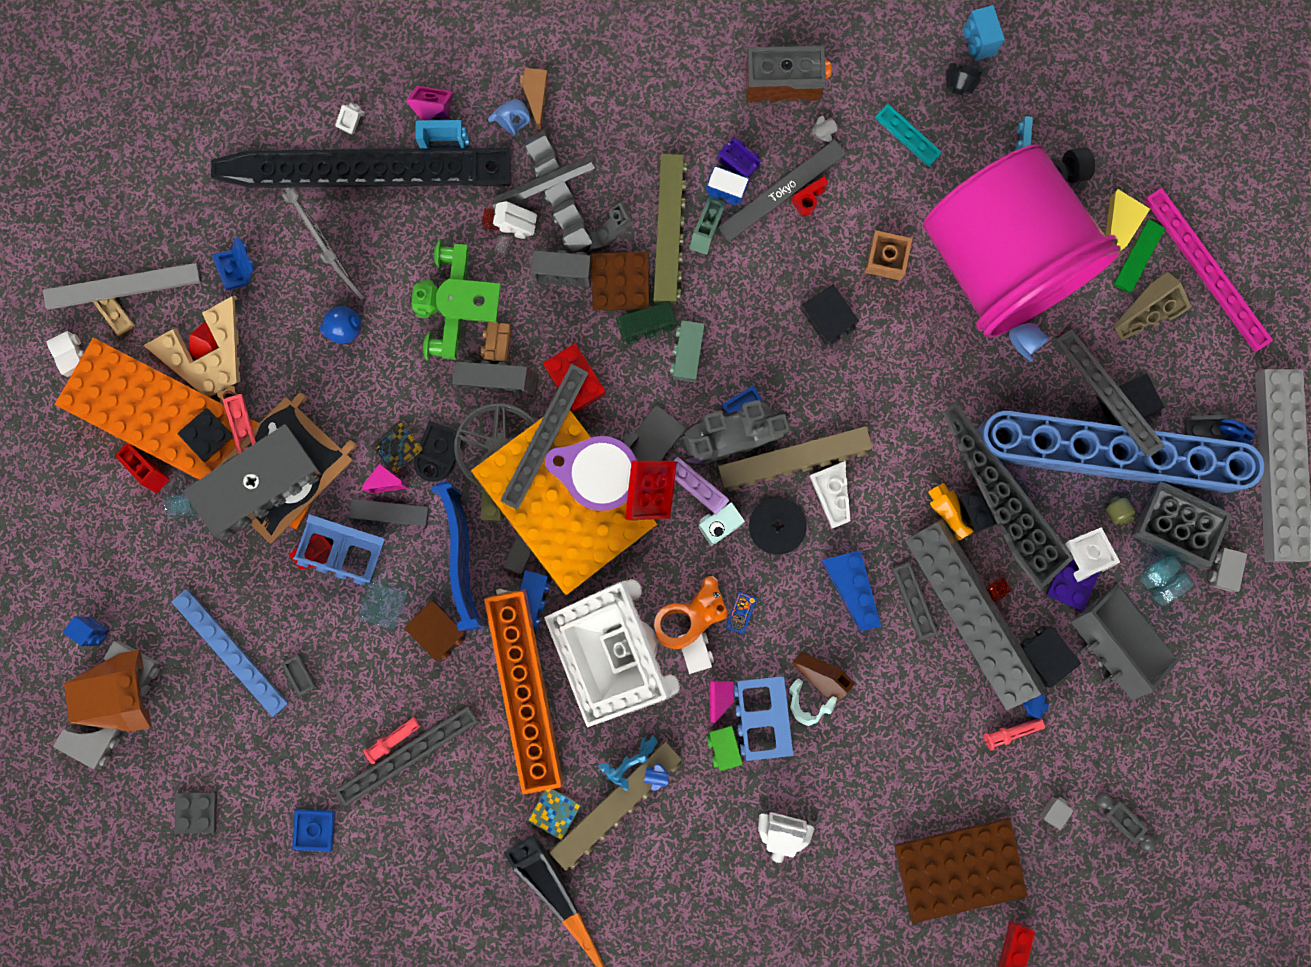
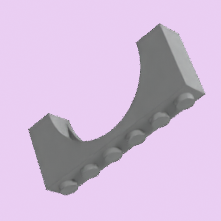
[53,641,161,769]

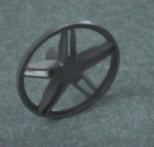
[454,403,536,489]

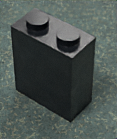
[800,284,859,345]
[1020,625,1082,688]

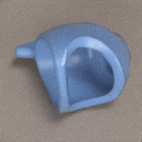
[488,99,530,136]
[1009,323,1049,362]

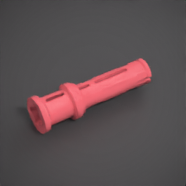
[363,717,420,764]
[984,718,1045,751]

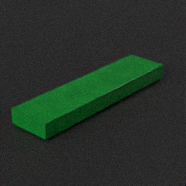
[1113,219,1165,293]

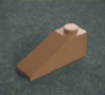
[520,68,548,130]

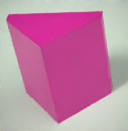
[362,464,408,494]

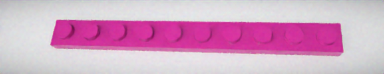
[1144,188,1273,352]

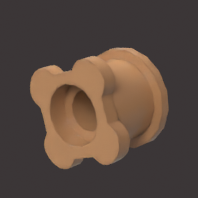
[217,385,238,406]

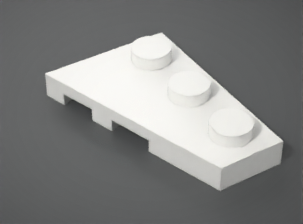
[809,461,850,529]

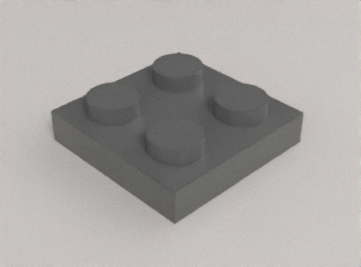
[174,792,217,834]

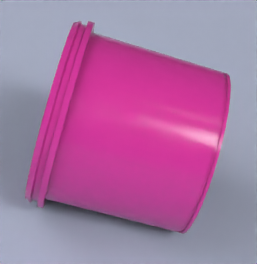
[923,144,1121,338]

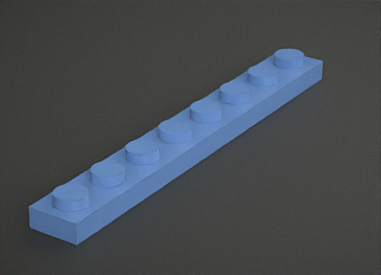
[172,589,289,717]

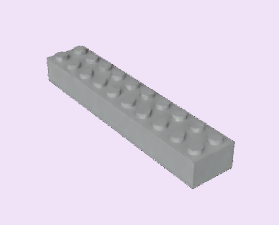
[1255,369,1311,562]

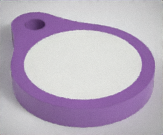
[545,436,637,511]

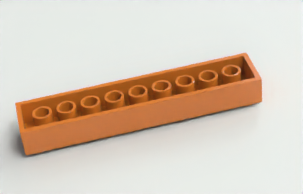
[484,589,563,794]

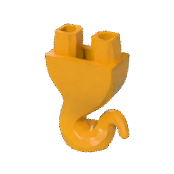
[928,483,974,541]

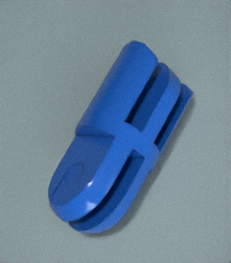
[1220,419,1256,445]

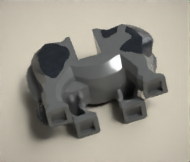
[678,400,790,465]

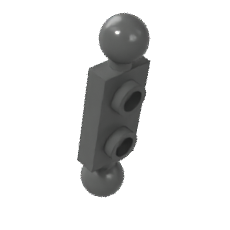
[1096,793,1156,851]

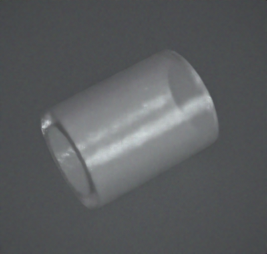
[493,235,511,256]

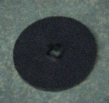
[749,497,807,555]

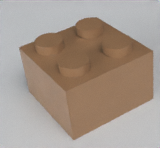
[864,230,913,281]

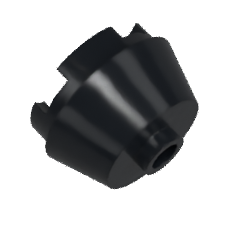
[945,63,982,96]

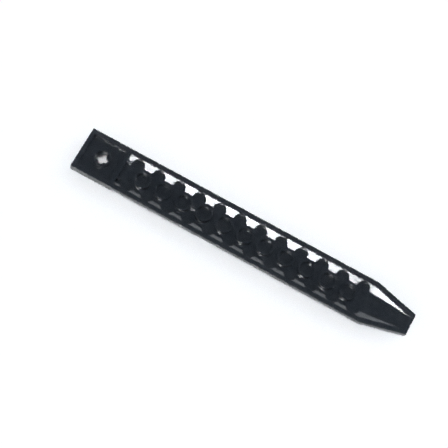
[211,148,511,188]

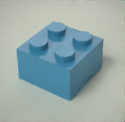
[963,5,1005,61]

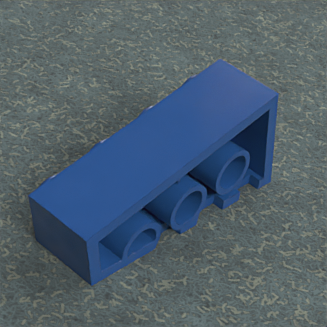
[820,550,881,631]

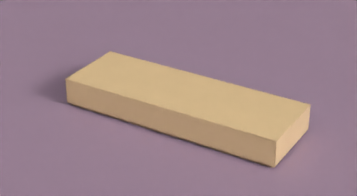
[93,298,135,337]

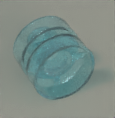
[1138,555,1194,606]

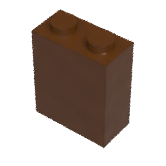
[404,600,467,661]

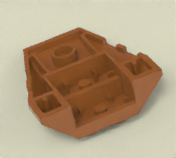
[64,650,152,732]

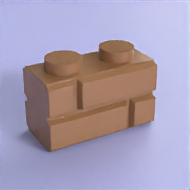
[481,322,512,364]

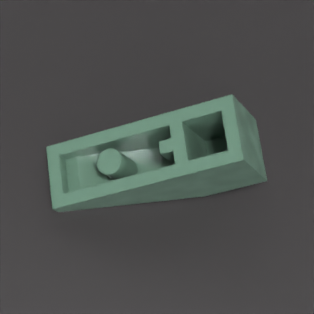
[689,196,726,255]

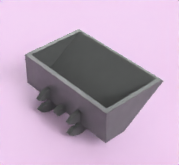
[1071,583,1179,700]

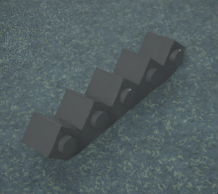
[524,129,592,253]

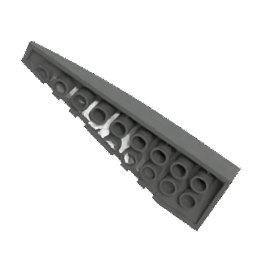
[942,402,1074,590]

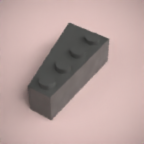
[452,359,539,397]

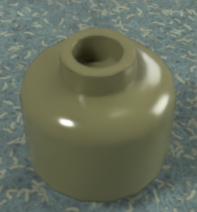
[1106,496,1136,526]

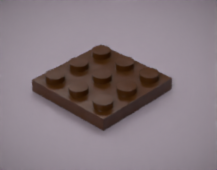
[591,252,650,311]

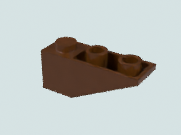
[792,652,855,703]

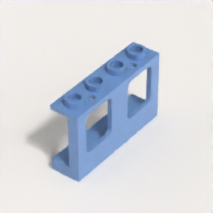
[293,514,385,586]
[734,676,793,761]

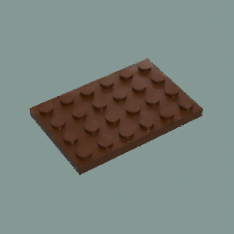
[894,818,1028,924]

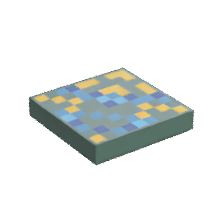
[527,789,581,840]

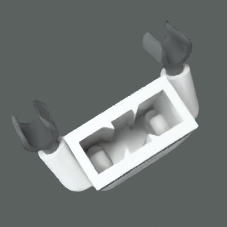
[758,801,819,863]

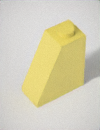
[1105,189,1150,251]

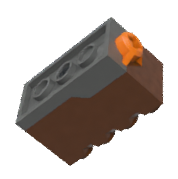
[745,46,832,102]

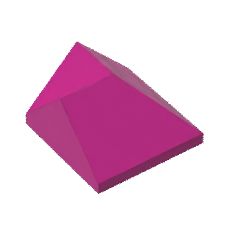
[407,86,453,120]
[709,681,734,723]

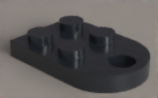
[414,420,466,482]

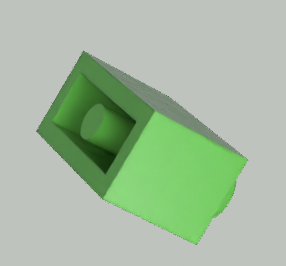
[706,725,743,771]

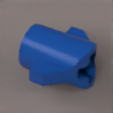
[1023,695,1049,719]
[644,763,669,790]

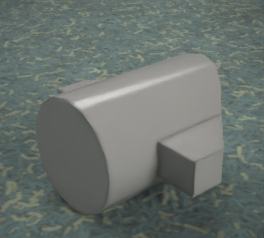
[812,115,837,142]

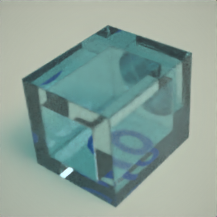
[164,495,197,518]

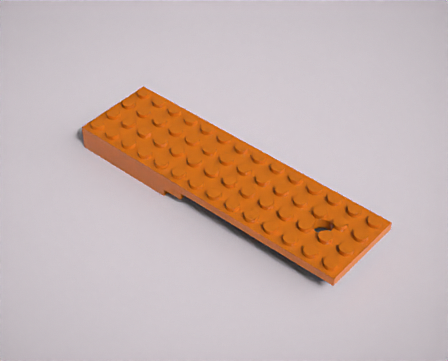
[54,337,313,530]

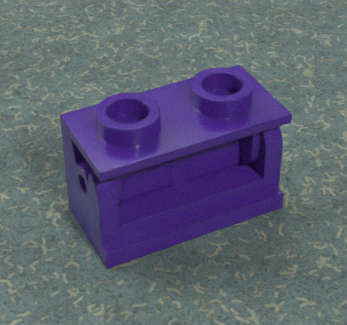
[717,137,761,178]

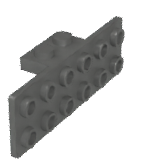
[621,406,685,461]

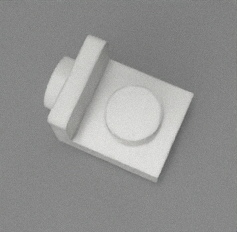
[335,103,365,134]

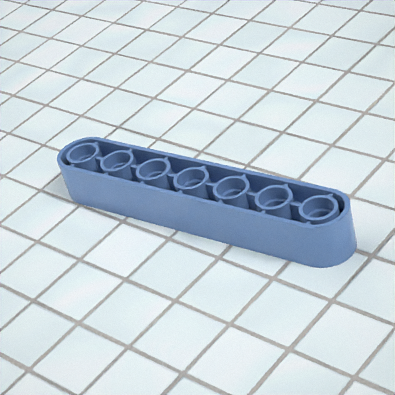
[977,411,1264,493]

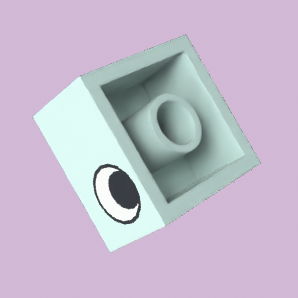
[698,502,745,546]

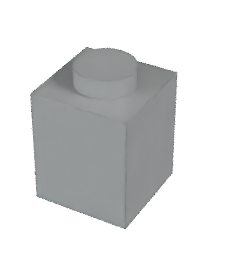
[1039,797,1074,830]

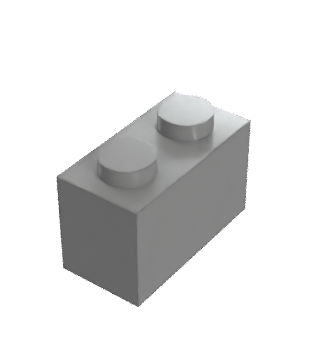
[1208,548,1247,592]

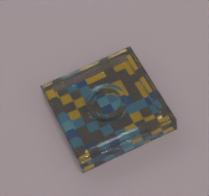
[371,420,423,474]

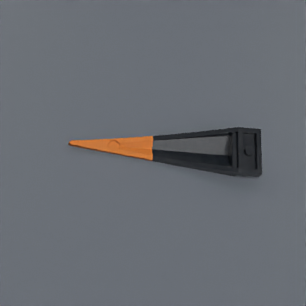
[504,834,605,967]

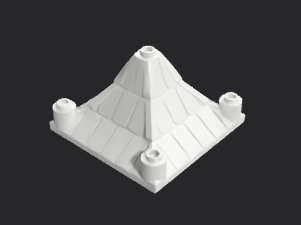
[544,579,680,727]

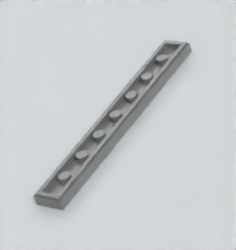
[43,263,201,310]

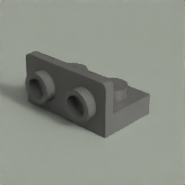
[1184,412,1229,440]

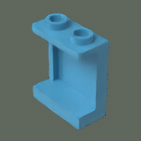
[415,120,470,148]

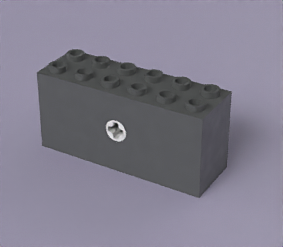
[183,424,322,541]

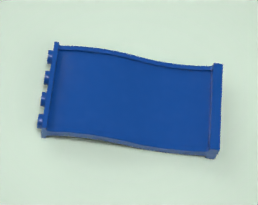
[431,481,488,631]

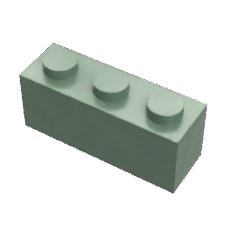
[670,321,704,383]

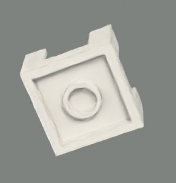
[1064,527,1120,582]

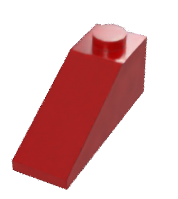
[115,442,170,494]

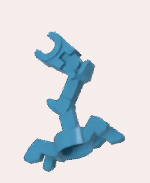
[598,735,657,791]

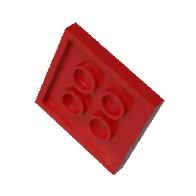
[625,460,677,521]

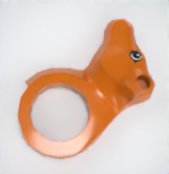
[654,576,728,649]

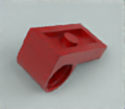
[791,177,828,216]

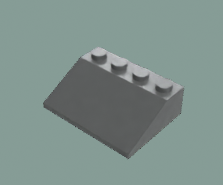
[1131,481,1232,569]

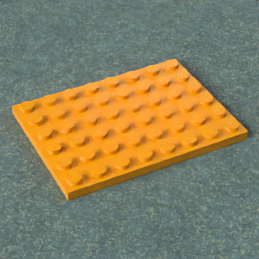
[471,410,657,595]

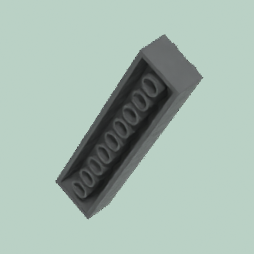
[905,518,1046,711]

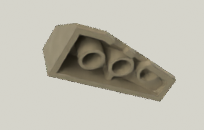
[1113,272,1191,340]

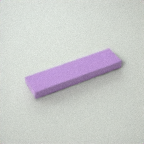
[674,457,729,514]

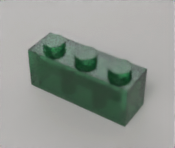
[616,301,677,344]

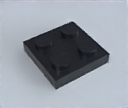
[177,408,234,462]

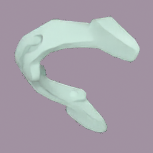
[789,679,837,726]

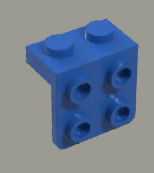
[212,237,254,291]

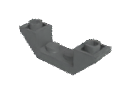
[579,202,632,255]

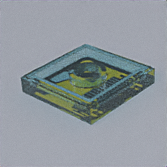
[358,582,407,630]

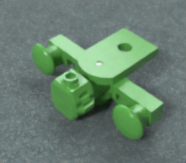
[411,240,501,361]

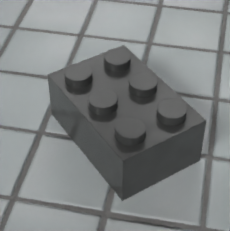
[531,249,592,287]

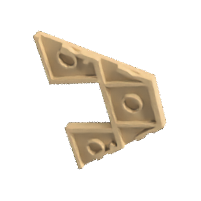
[144,296,240,398]

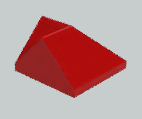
[189,322,239,360]

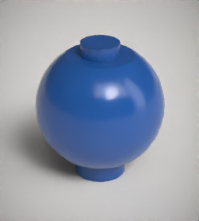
[320,306,361,344]

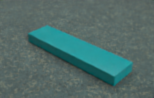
[875,104,943,167]

